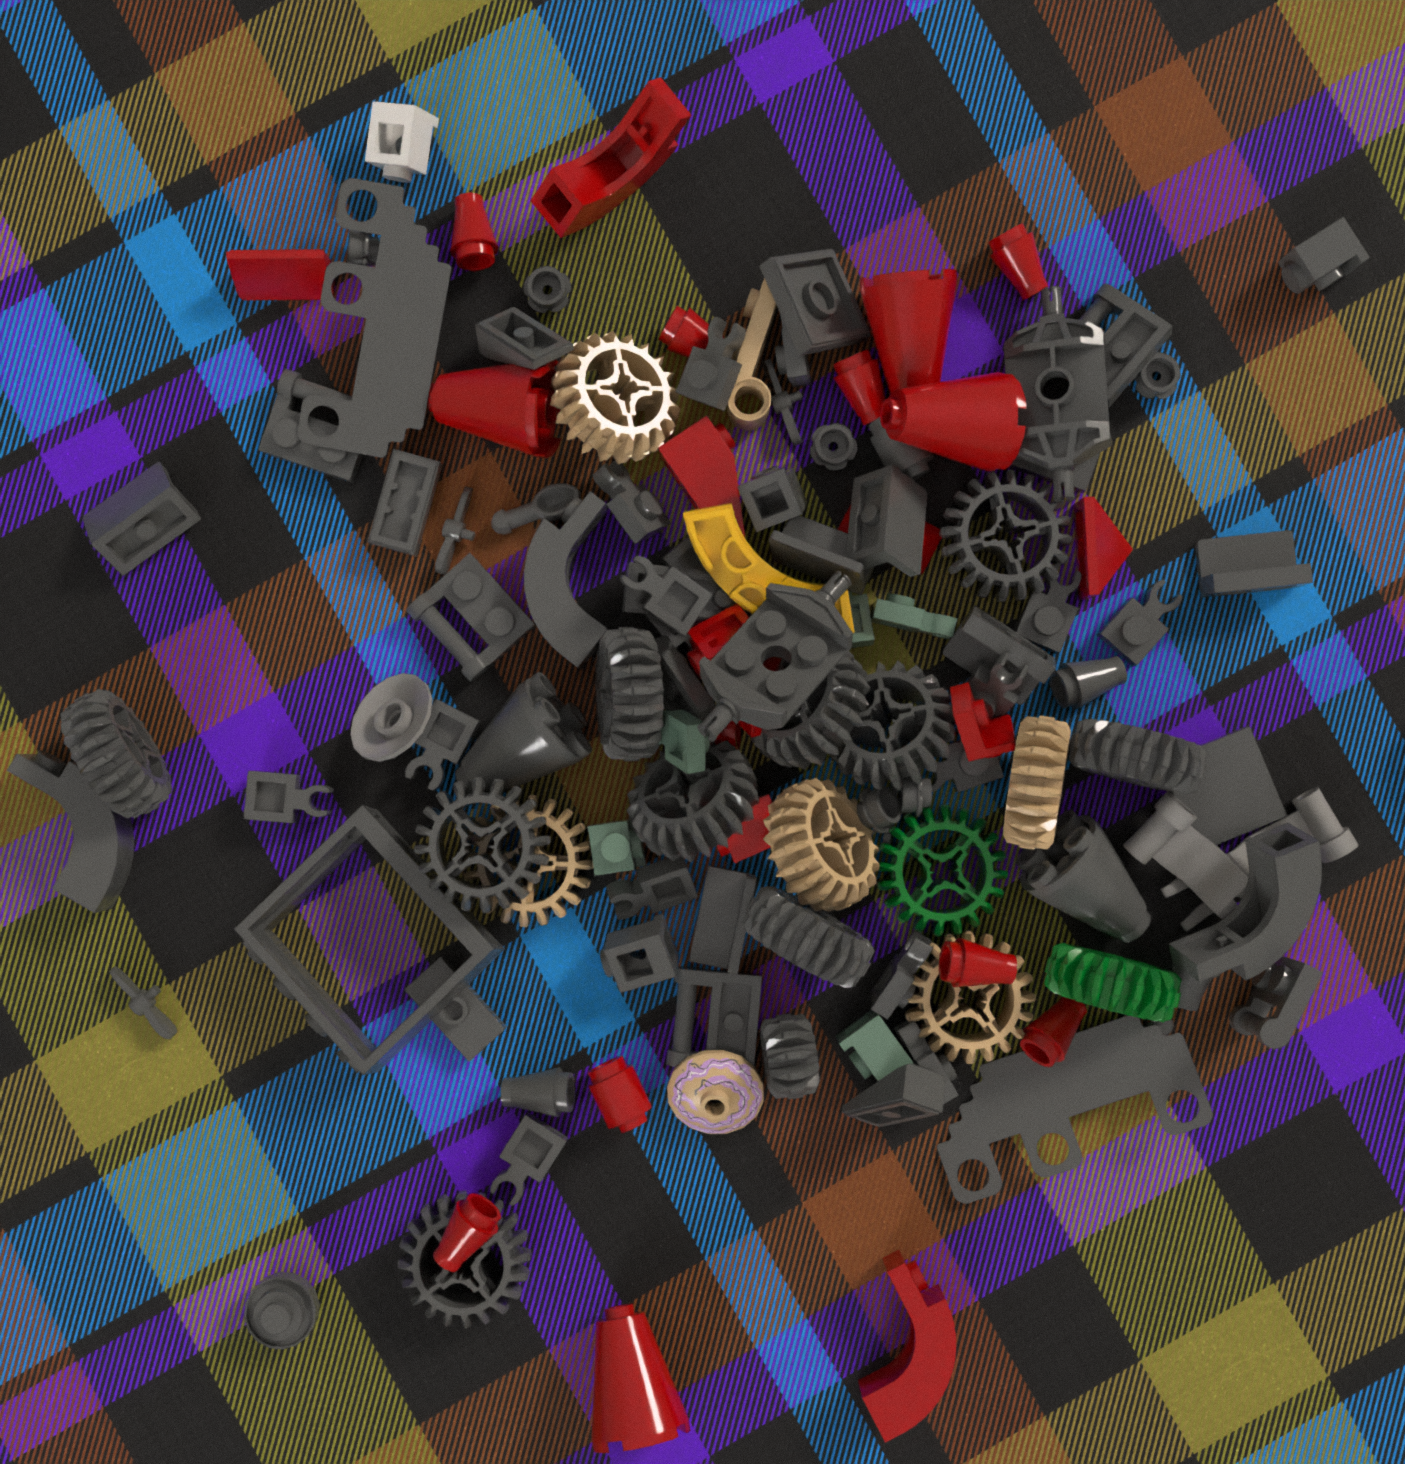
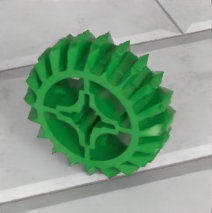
[876,804,1008,937]
[1044,943,1182,1022]

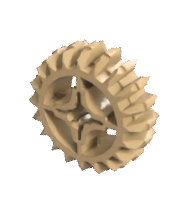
[550,331,681,465]
[1003,715,1071,850]
[763,778,880,912]
[464,795,594,927]
[904,930,1036,1064]

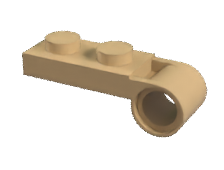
[727,278,778,431]

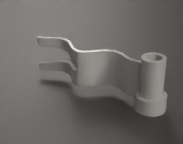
[1160,787,1358,932]
[1123,791,1308,928]

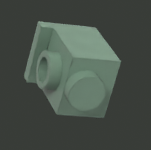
[588,819,646,876]
[835,1010,913,1081]

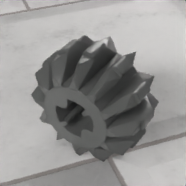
[759,1013,820,1100]

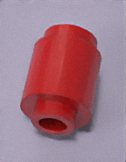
[587,1055,652,1133]

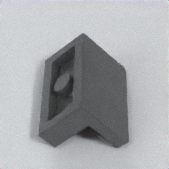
[82,462,201,576]
[845,464,927,577]
[769,515,875,596]
[1195,530,1313,598]
[943,605,1056,705]
[689,865,757,975]

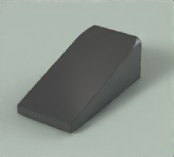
[475,307,574,369]
[842,1064,945,1127]

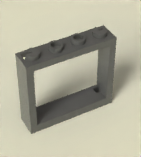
[234,805,505,1075]

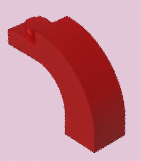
[530,77,692,238]
[858,1250,956,1443]

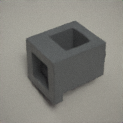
[1278,217,1370,294]
[738,465,807,532]
[600,913,679,993]

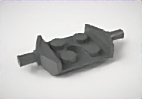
[1004,286,1112,502]
[697,571,853,741]

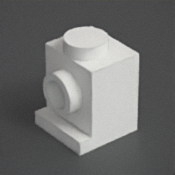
[365,101,439,183]

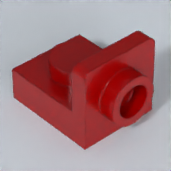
[687,603,749,679]
[950,682,1016,762]

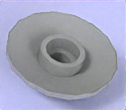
[350,673,433,762]

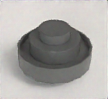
[244,1272,320,1349]

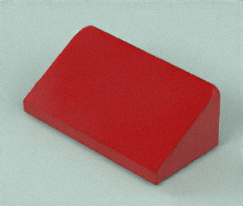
[226,249,335,301]

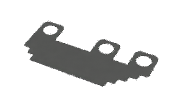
[297,178,452,458]
[937,1016,1213,1204]

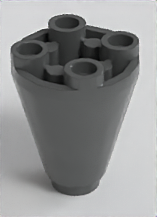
[455,672,592,794]
[1016,810,1151,943]

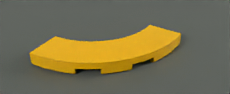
[683,503,855,633]

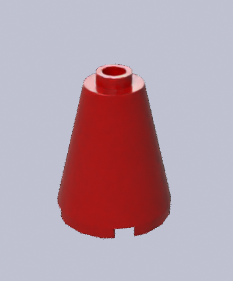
[859,269,957,395]
[427,359,562,458]
[880,372,1026,472]
[591,1303,691,1453]

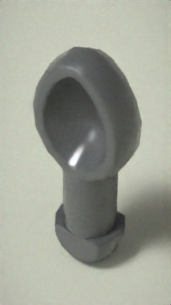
[491,483,581,535]

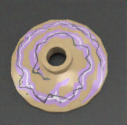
[667,1050,764,1134]

